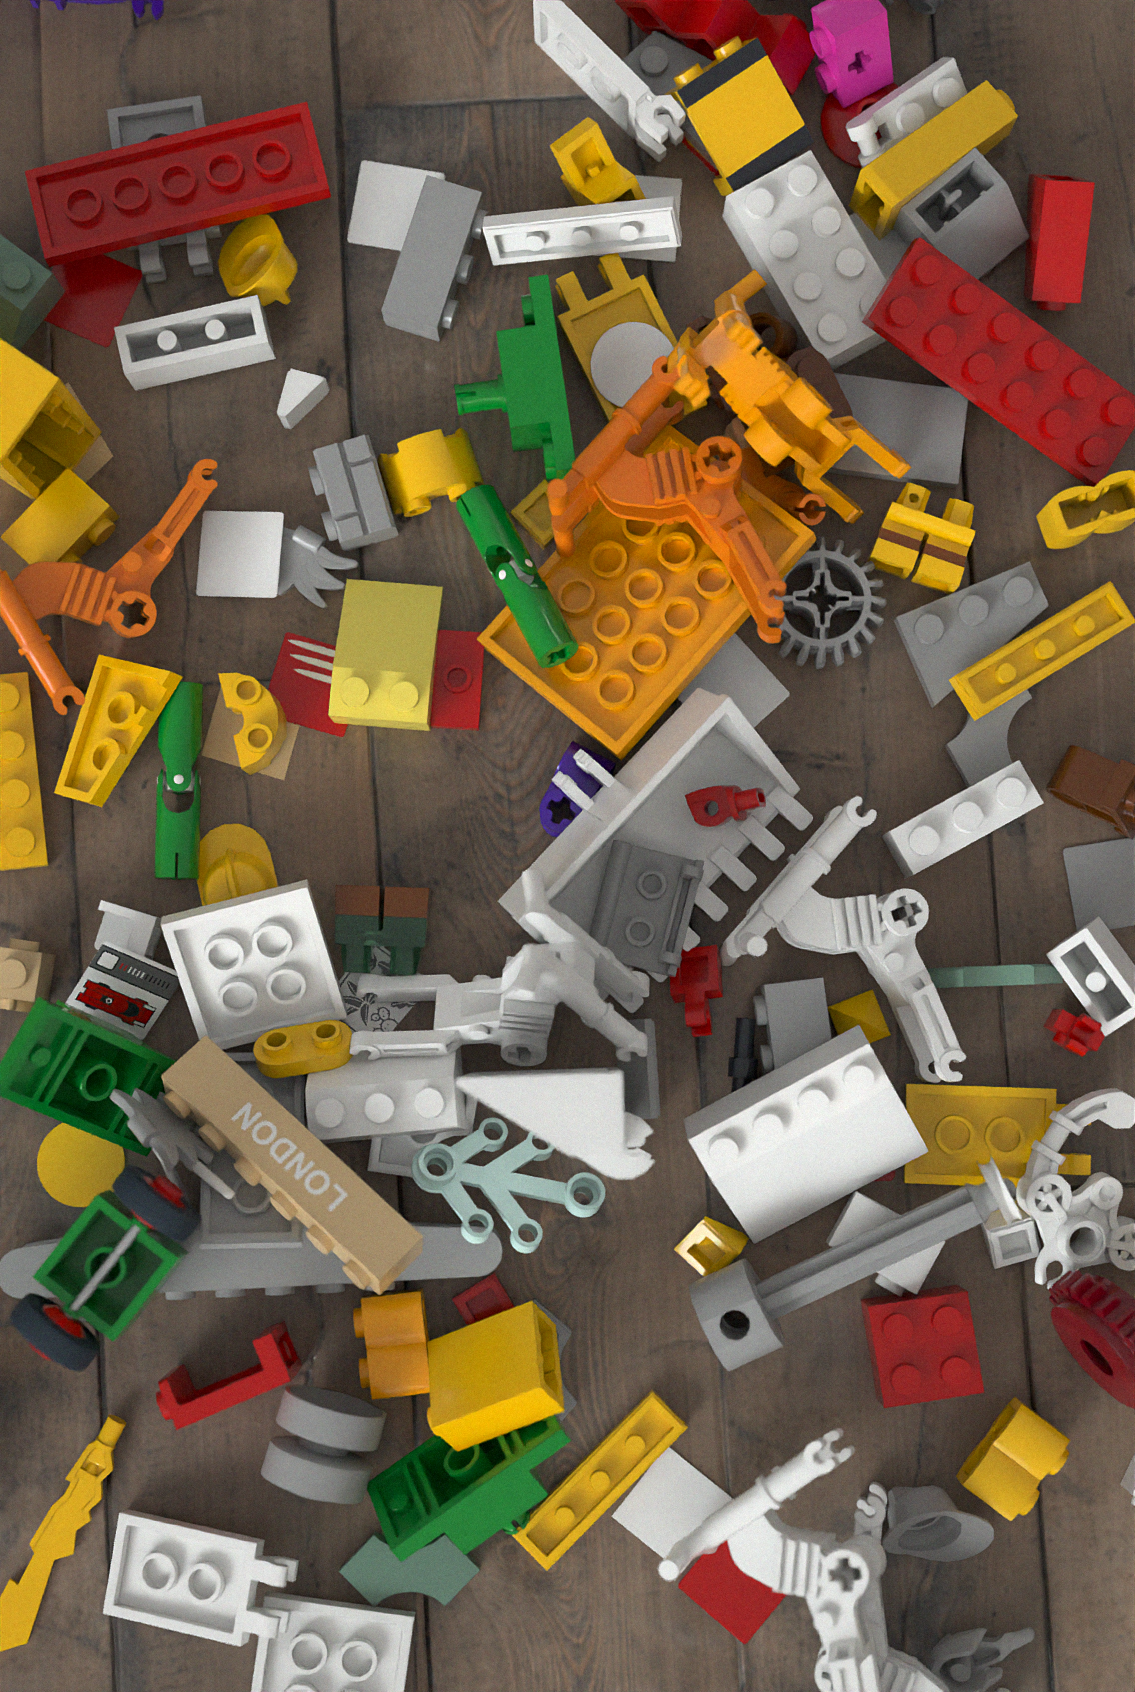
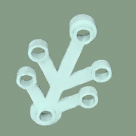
[411,1117,606,1253]

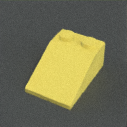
[328,579,443,731]

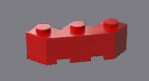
[614,0,816,95]

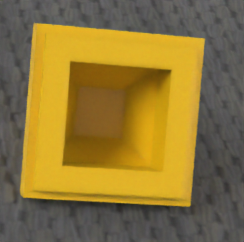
[827,989,891,1044]

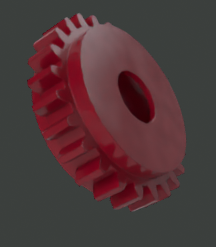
[1048,1269,1135,1409]

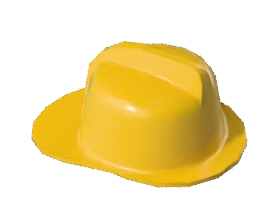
[218,214,298,307]
[197,824,279,906]

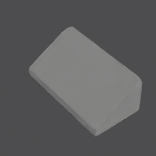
[617,1018,661,1119]

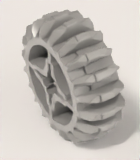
[767,537,887,669]

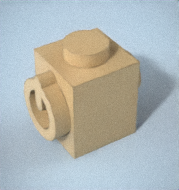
[0,938,56,1012]

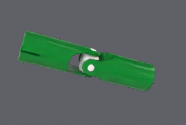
[456,484,579,668]
[154,681,203,880]

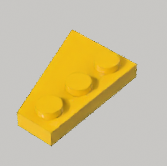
[54,655,183,807]

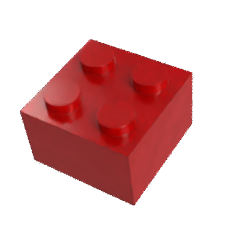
[861,1285,984,1408]

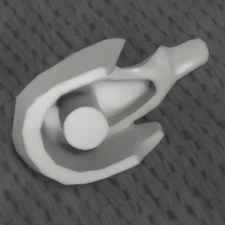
[927,1627,1035,1692]

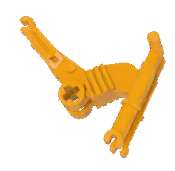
[665,269,912,524]

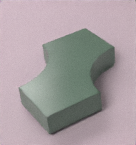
[927,964,1063,988]
[339,1531,481,1607]

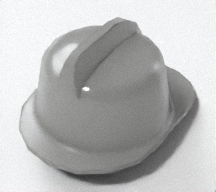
[883,1485,994,1562]

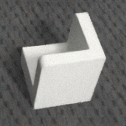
[94,900,162,960]

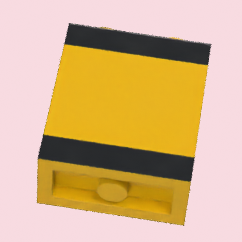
[664,36,815,196]

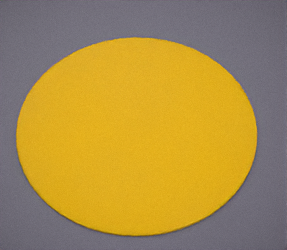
[37,1123,125,1207]

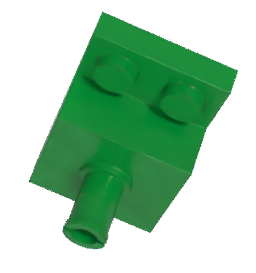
[454,275,575,480]
[0,997,178,1157]
[366,1414,571,1562]

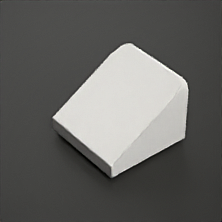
[277,369,330,429]
[980,1198,1041,1269]

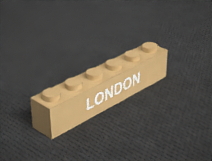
[161,1035,423,1295]

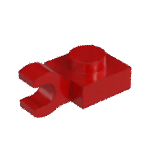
[670,945,723,1037]
[1043,1009,1105,1056]

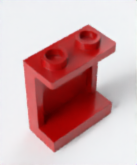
[155,1320,303,1430]

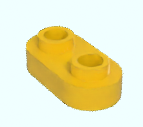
[253,1020,353,1078]

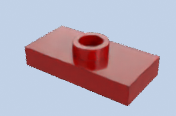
[430,629,485,731]

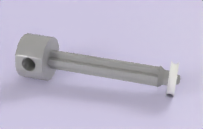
[689,1154,1025,1371]

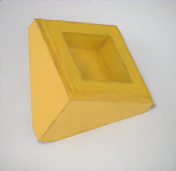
[674,1216,749,1277]

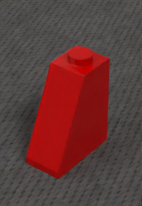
[1024,174,1095,311]

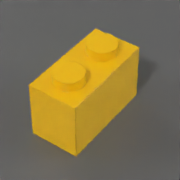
[0,467,120,565]

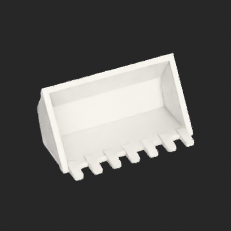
[498,687,813,1013]

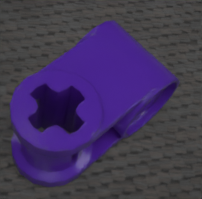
[539,741,616,838]

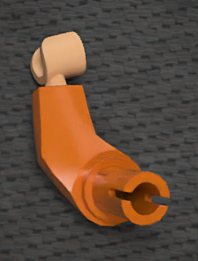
[724,417,826,526]

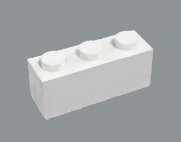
[114,295,276,391]
[882,760,1043,878]

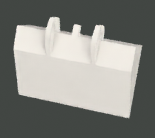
[453,1067,655,1179]

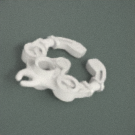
[1016,1088,1135,1290]

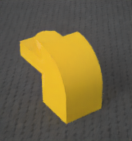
[550,117,646,206]

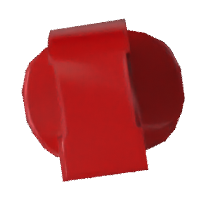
[685,785,766,827]

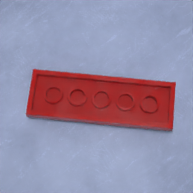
[25,102,331,267]
[862,237,1135,487]

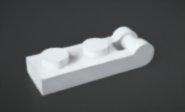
[846,57,967,169]

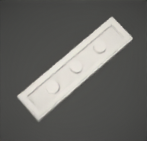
[482,196,682,265]

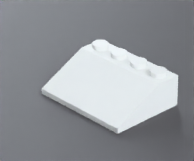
[683,1025,929,1244]

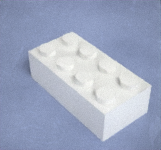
[722,150,887,370]

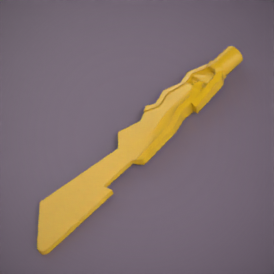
[0,1415,126,1652]

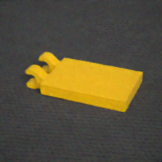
[555,253,708,423]
[903,1083,1091,1187]

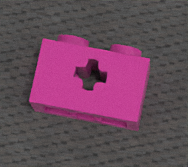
[809,0,894,108]

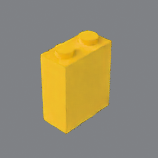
[427,1301,565,1452]

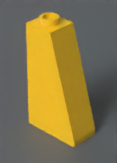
[849,80,1018,241]

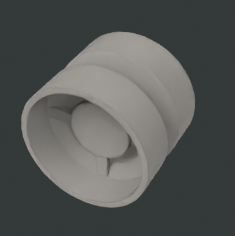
[261,1385,387,1504]

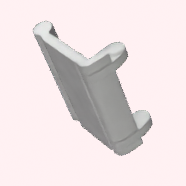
[589,840,704,977]

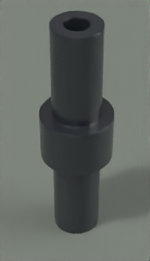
[727,1018,758,1093]

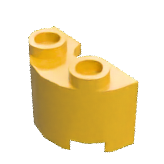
[377,428,485,517]
[218,673,287,775]

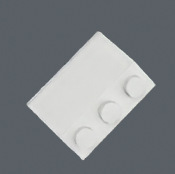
[305,1046,467,1144]

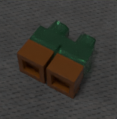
[335,884,432,975]

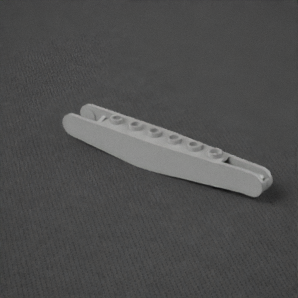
[0,1222,504,1300]

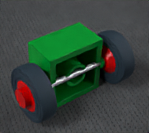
[10,1164,201,1372]

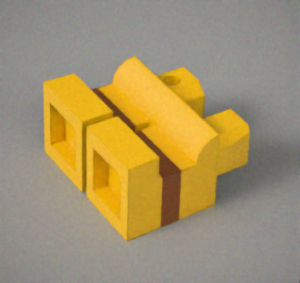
[866,483,976,595]

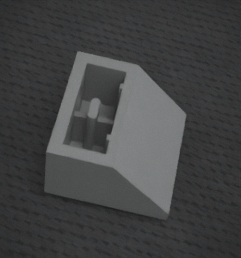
[893,147,1029,280]

